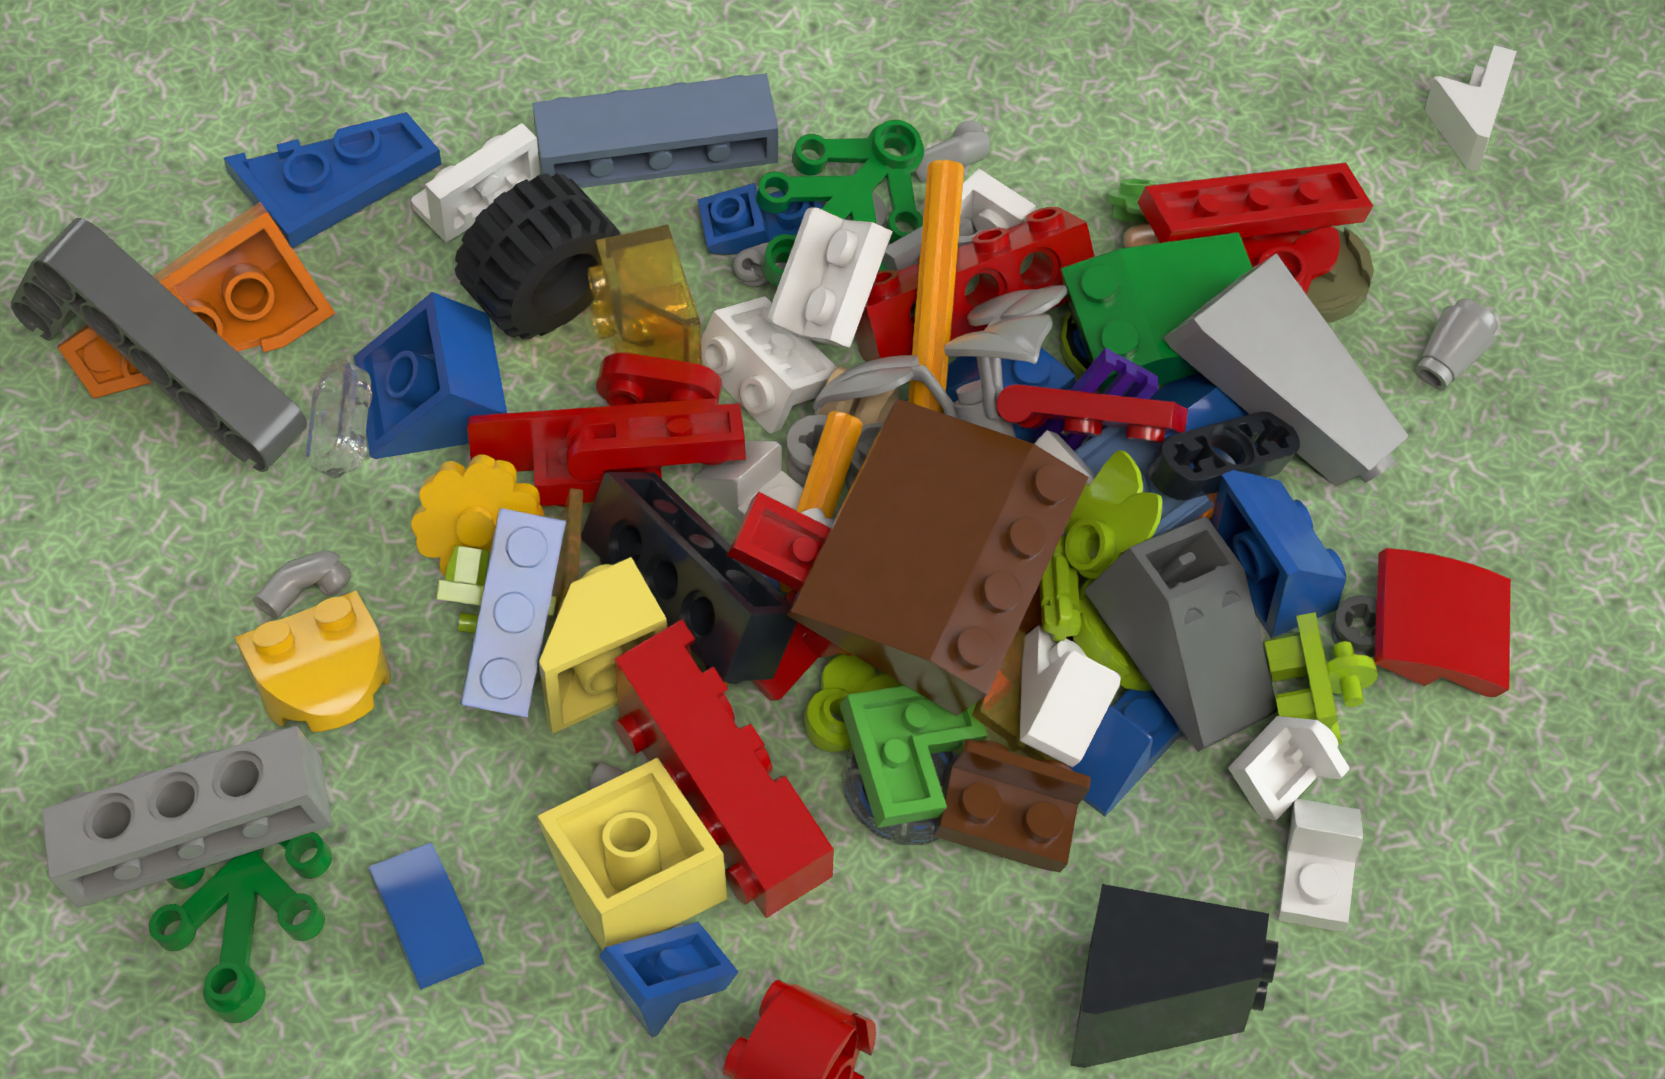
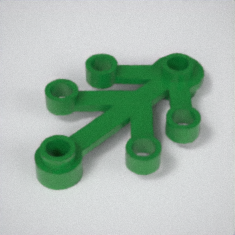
[755,120,924,288]
[149,787,332,1023]

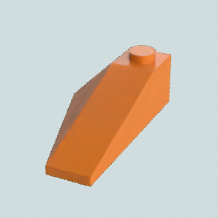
[57,202,335,399]

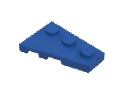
[224,112,441,248]

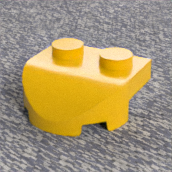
[235,590,391,732]

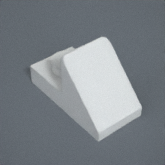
[1425,45,1517,172]
[693,441,803,522]
[1020,625,1121,767]
[1278,799,1363,932]

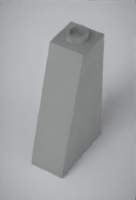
[1163,254,1409,486]

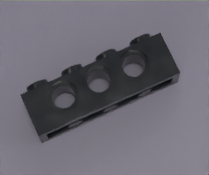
[580,472,797,684]

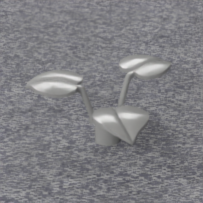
[813,285,1068,438]

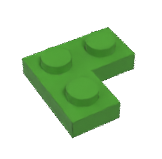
[840,686,988,828]

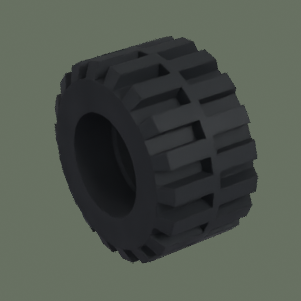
[455,173,623,339]

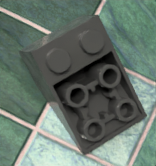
[1084,516,1278,752]

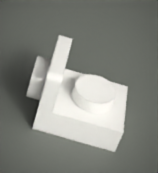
[960,169,1036,232]

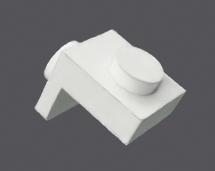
[1228,716,1350,820]

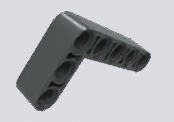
[11,218,308,472]

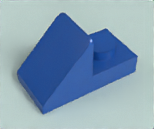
[1068,689,1182,817]
[599,921,739,1038]

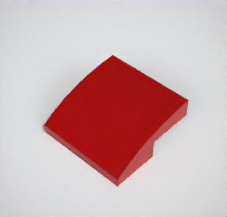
[1374,548,1511,697]

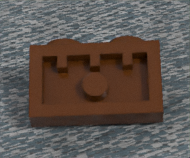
[933,740,1091,873]

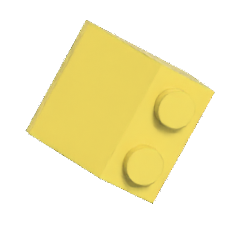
[539,557,667,734]
[537,758,728,951]

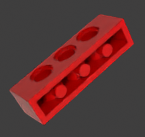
[855,207,1095,362]

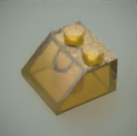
[588,224,702,365]

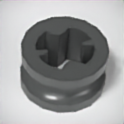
[1331,595,1377,658]

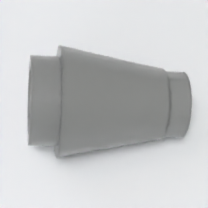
[1415,299,1498,391]

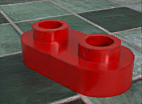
[596,353,723,406]

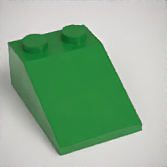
[1061,232,1252,396]

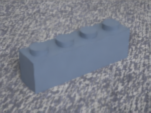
[532,73,778,188]

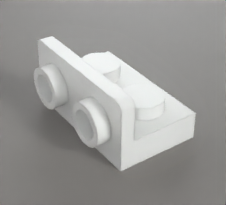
[411,123,540,243]
[767,208,892,348]
[695,296,837,433]

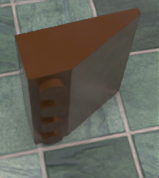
[787,399,1089,716]

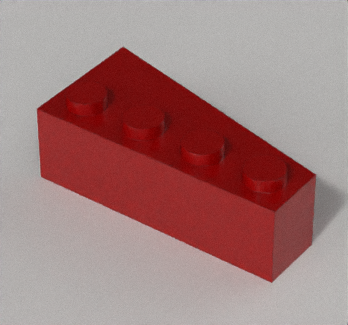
[614,619,834,918]

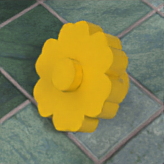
[411,455,545,578]

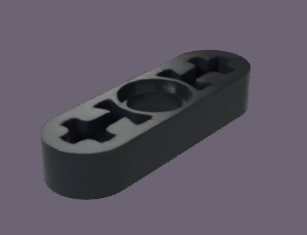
[1147,411,1300,501]

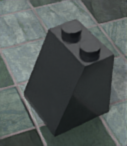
[1071,884,1278,1068]

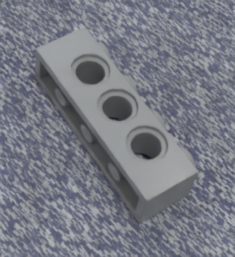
[42,726,332,908]

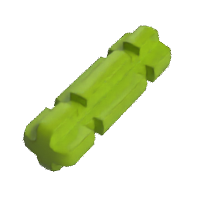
[1039,535,1081,643]

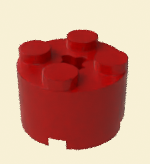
[723,980,876,1079]

